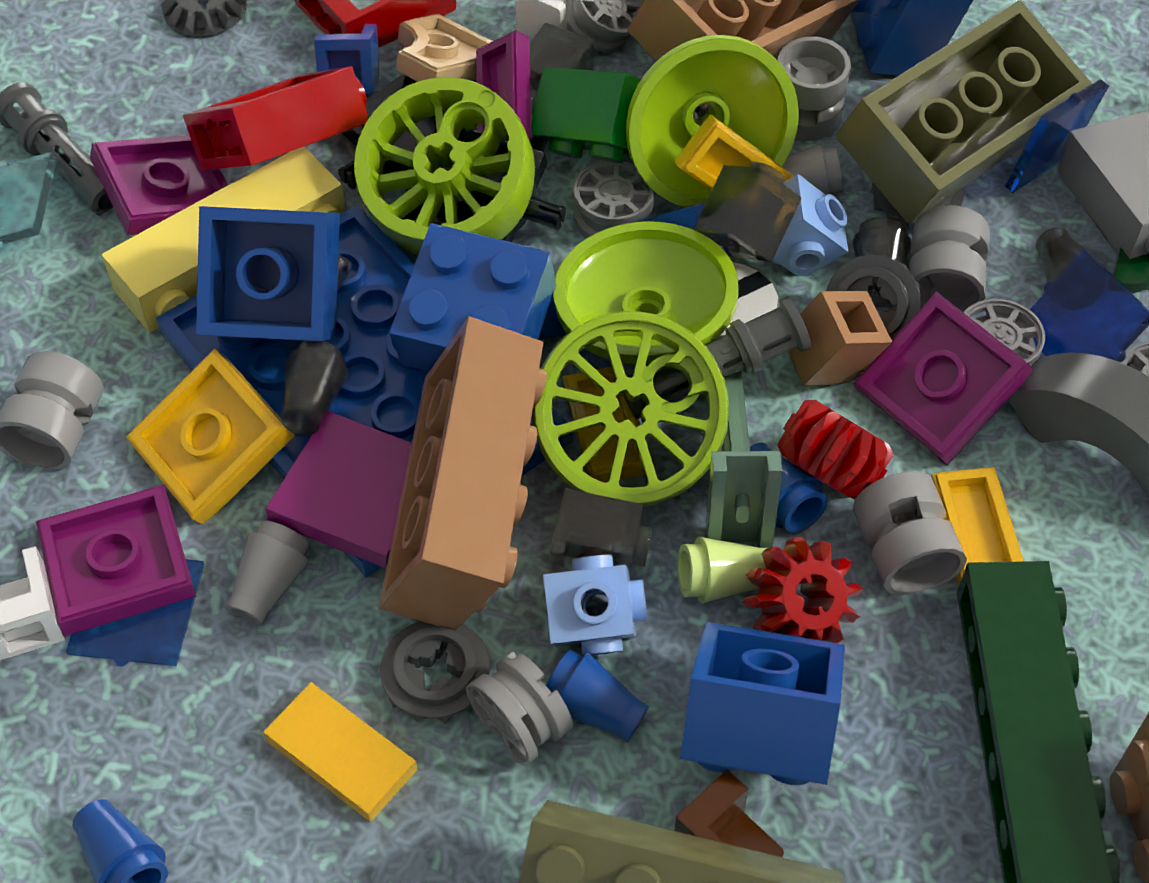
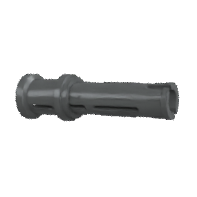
[0,82,114,216]
[623,296,812,420]

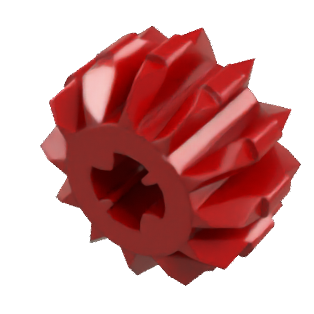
[777,400,893,499]
[742,537,863,644]

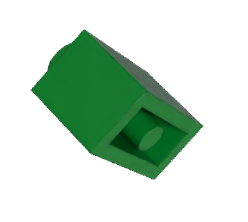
[531,67,641,163]

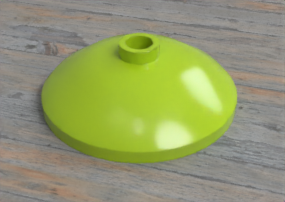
[626,35,799,207]
[553,221,739,364]

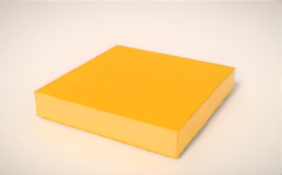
[126,349,295,524]

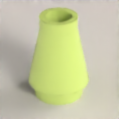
[677,537,768,604]

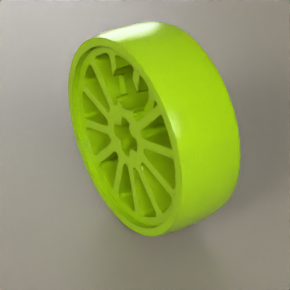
[354,77,535,255]
[532,311,729,508]

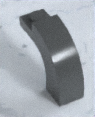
[1008,352,1149,498]

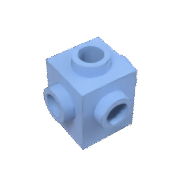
[752,174,848,276]
[543,555,647,656]

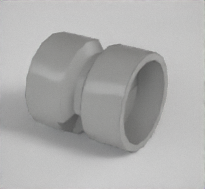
[777,37,851,141]
[908,205,990,312]
[0,351,104,470]
[853,471,967,596]

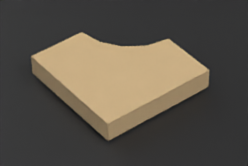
[396,14,493,82]

